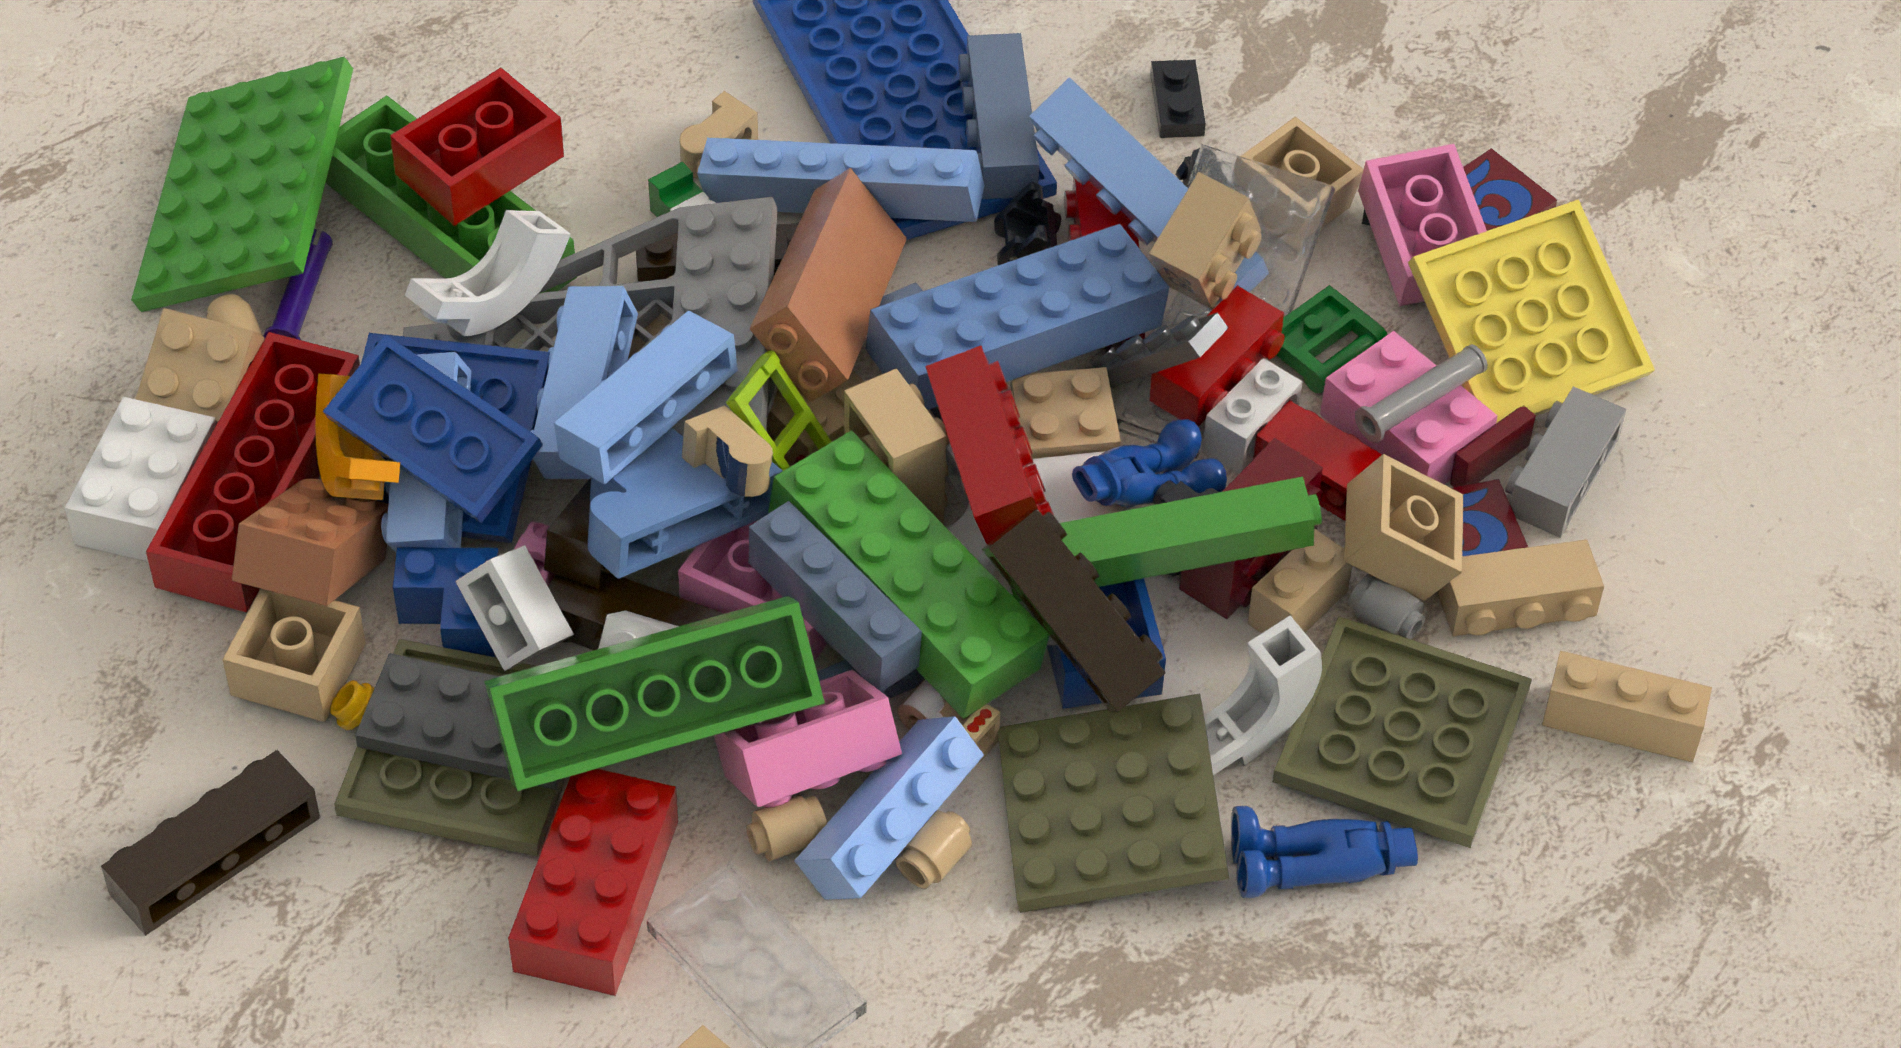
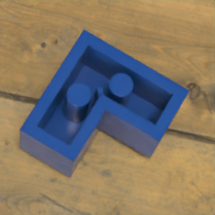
[393,547,499,658]

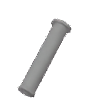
[1355,344,1488,443]

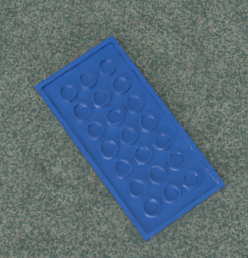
[753,0,1057,240]

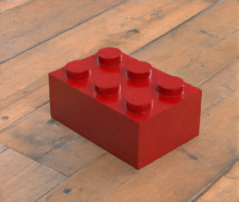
[390,68,564,226]

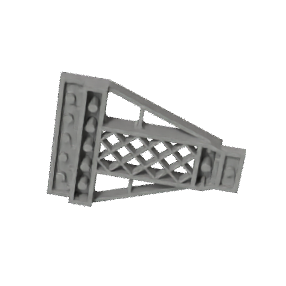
[403,197,777,436]

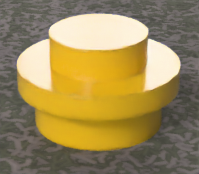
[330,680,375,731]

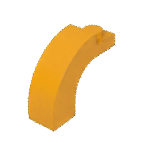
[315,374,400,500]

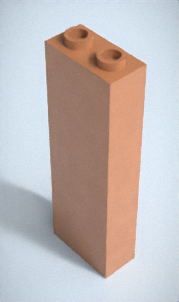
[749,168,907,402]

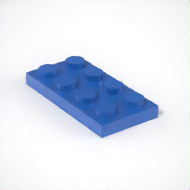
[323,334,543,523]

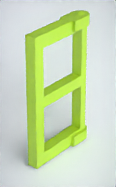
[726,350,832,471]

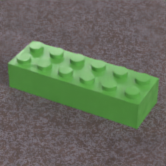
[326,95,577,293]
[768,430,1050,719]
[484,596,825,791]

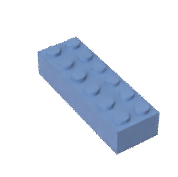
[865,224,1170,410]

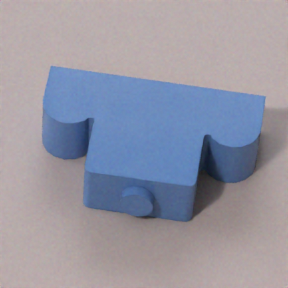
[587,428,783,579]

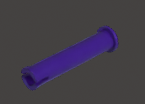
[263,229,333,340]

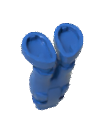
[1072,419,1227,508]
[1231,806,1418,898]

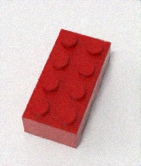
[925,345,1055,544]
[508,769,678,996]

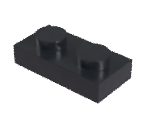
[1150,59,1206,138]

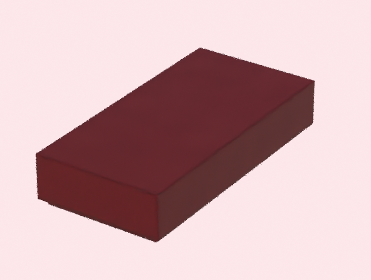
[1450,406,1536,487]

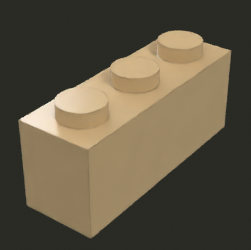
[1437,539,1604,637]
[1542,650,1712,763]

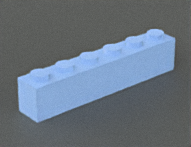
[1030,77,1269,303]
[697,137,985,222]

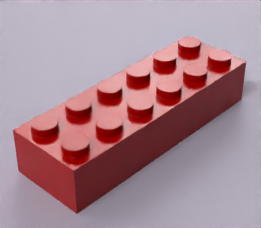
[146,332,360,613]

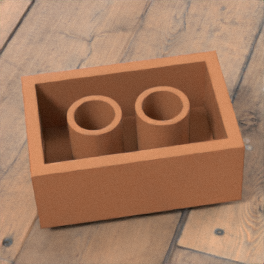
[232,479,389,606]

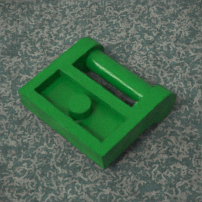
[1276,285,1388,394]

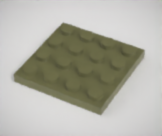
[1272,616,1532,848]
[334,639,565,856]
[998,694,1229,913]

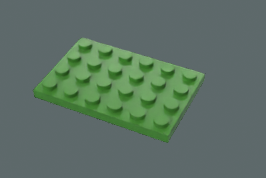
[131,56,354,312]

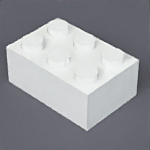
[65,397,217,562]

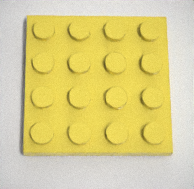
[1408,199,1655,423]

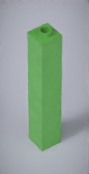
[1010,477,1322,602]

